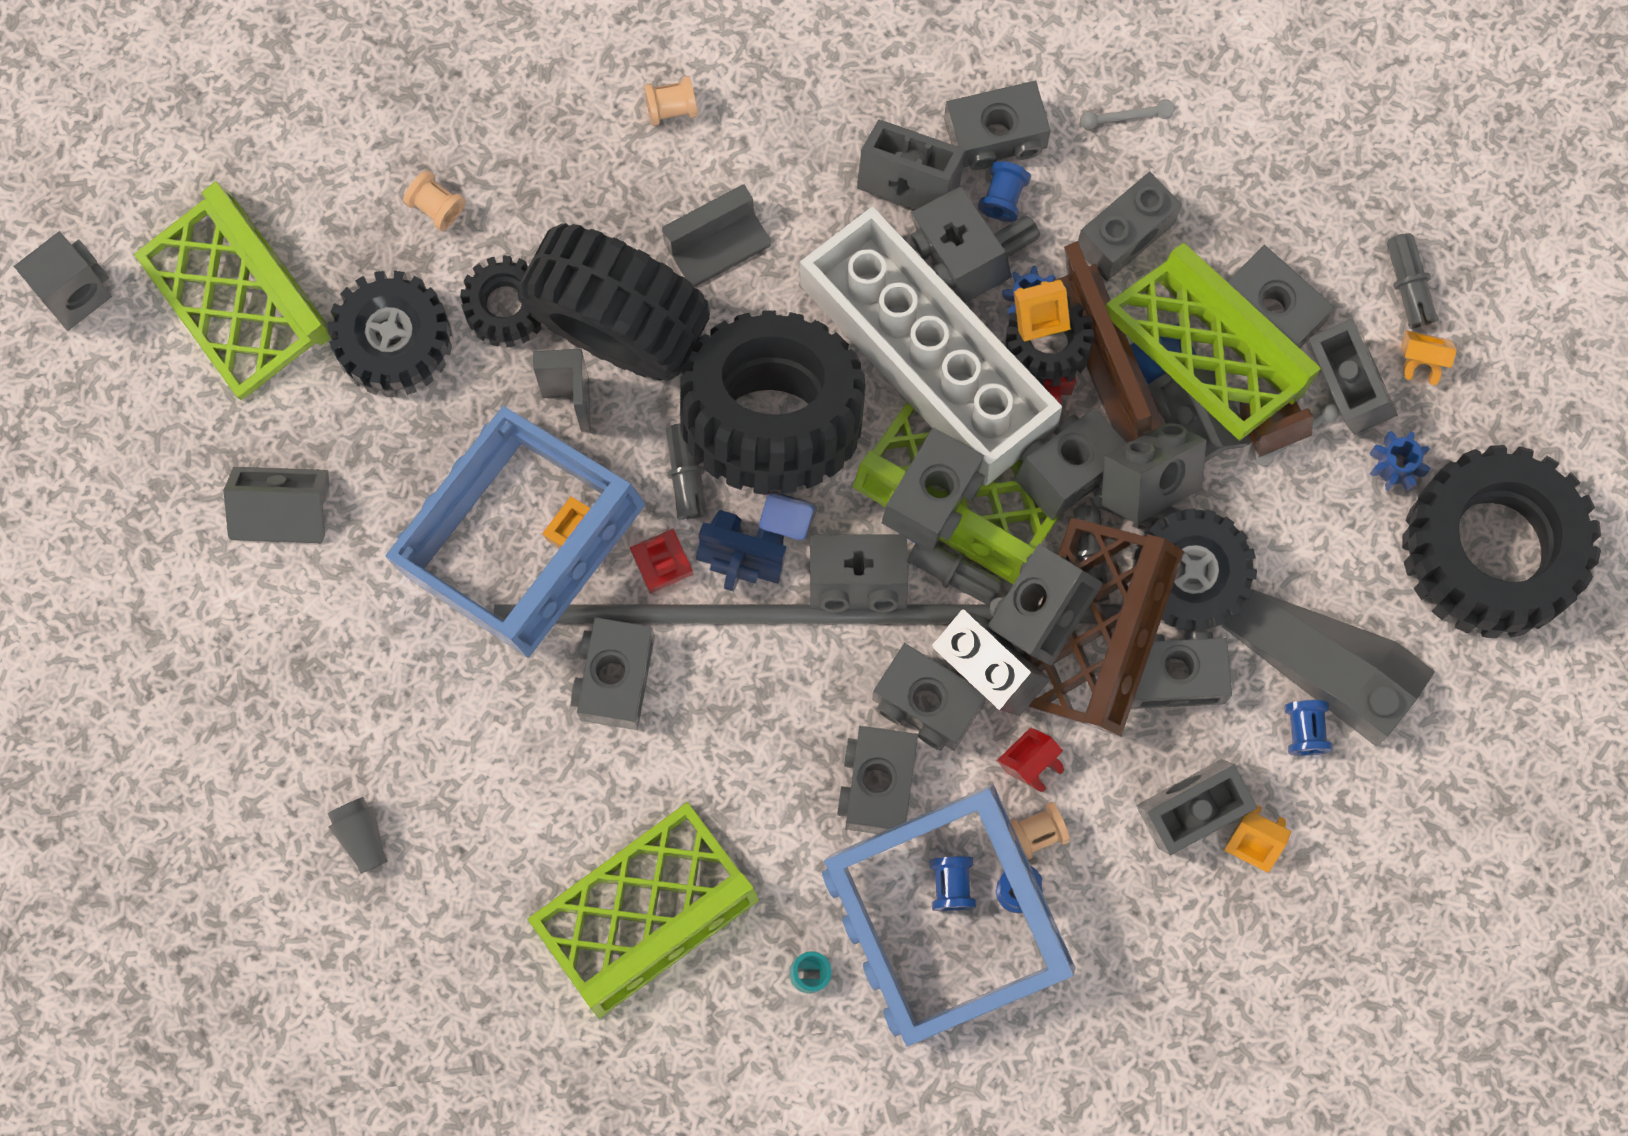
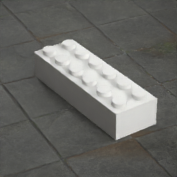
[800,206,1062,486]

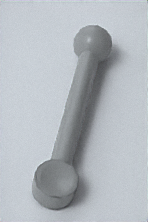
[1080,99,1175,130]
[1255,403,1339,466]

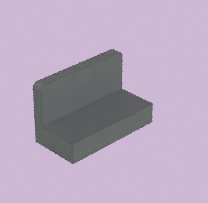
[662,184,771,287]
[533,349,591,432]
[1148,368,1252,463]
[223,467,329,543]

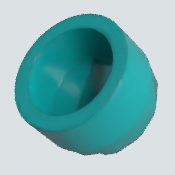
[789,951,832,994]

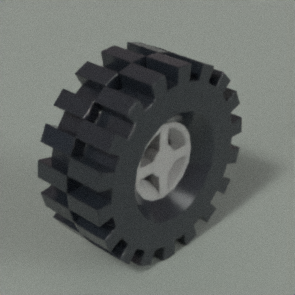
[328,270,452,397]
[1131,508,1257,630]

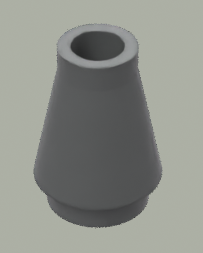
[327,797,388,874]

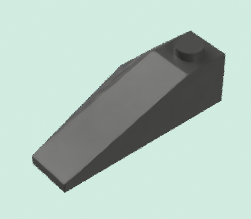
[1222,589,1435,747]

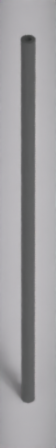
[494,604,1122,624]

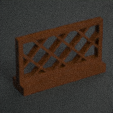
[1056,241,1164,443]
[1024,517,1184,737]

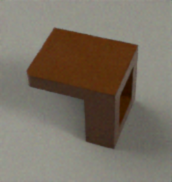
[1240,402,1313,457]

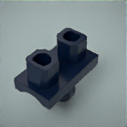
[696,510,787,592]

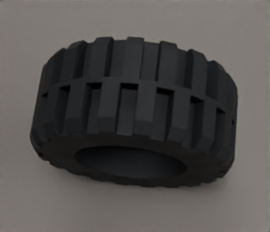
[517,223,710,381]
[680,310,866,495]
[1402,445,1601,639]

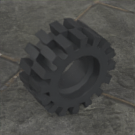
[460,255,542,347]
[1005,296,1094,387]

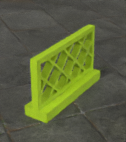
[134,181,331,400]
[1105,242,1321,441]
[852,402,1061,585]
[527,802,760,1019]

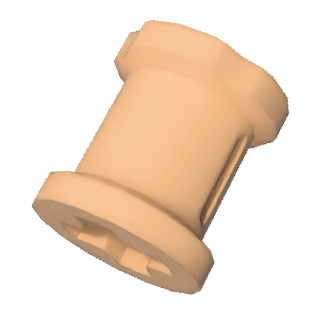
[644,76,698,126]
[403,170,466,232]
[1010,802,1070,860]

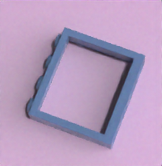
[385,406,646,658]
[822,784,1076,1047]

